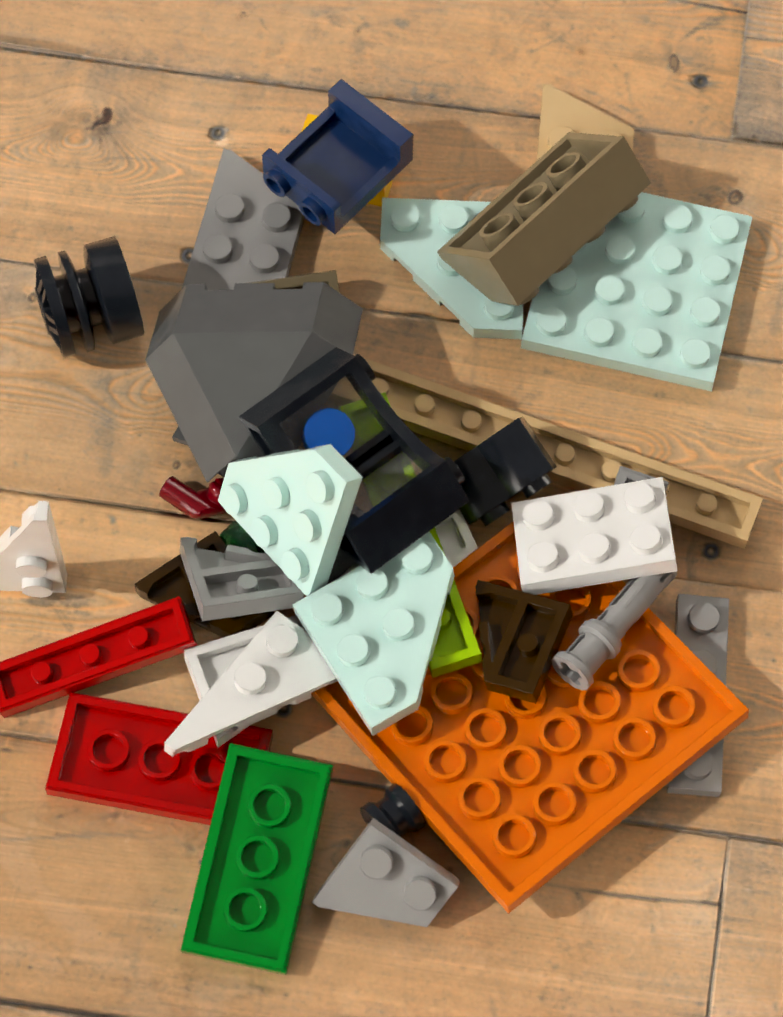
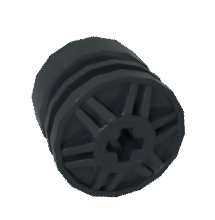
[34,236,145,359]

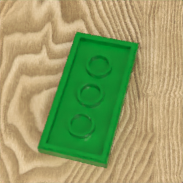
[181,743,333,975]

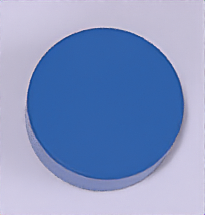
[302,408,355,456]

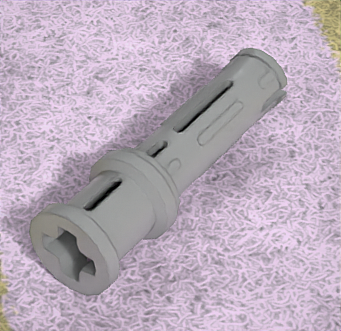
[551,571,677,690]

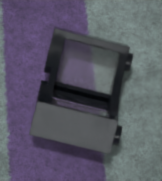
[239,347,470,574]

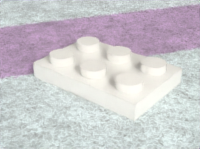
[511,477,678,595]

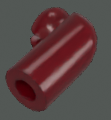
[159,476,226,519]

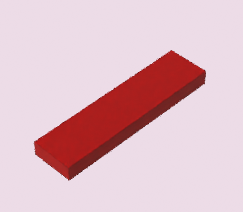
[0,596,197,718]

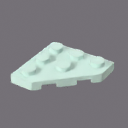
[380,198,523,339]
[218,444,363,596]
[292,532,455,736]

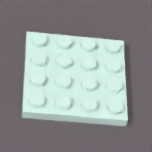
[521,192,752,392]

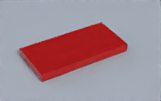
[45,692,273,825]

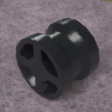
[360,783,425,837]

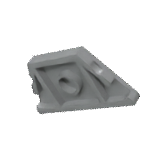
[182,149,305,290]

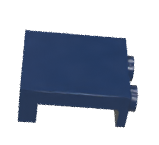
[262,79,413,234]

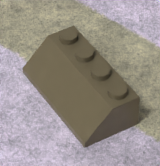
[437,132,651,306]

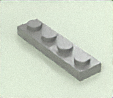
[667,594,729,797]

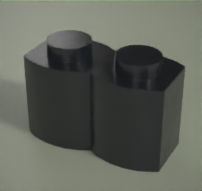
[454,417,557,527]

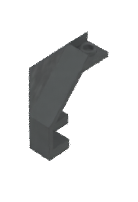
[145,282,363,483]

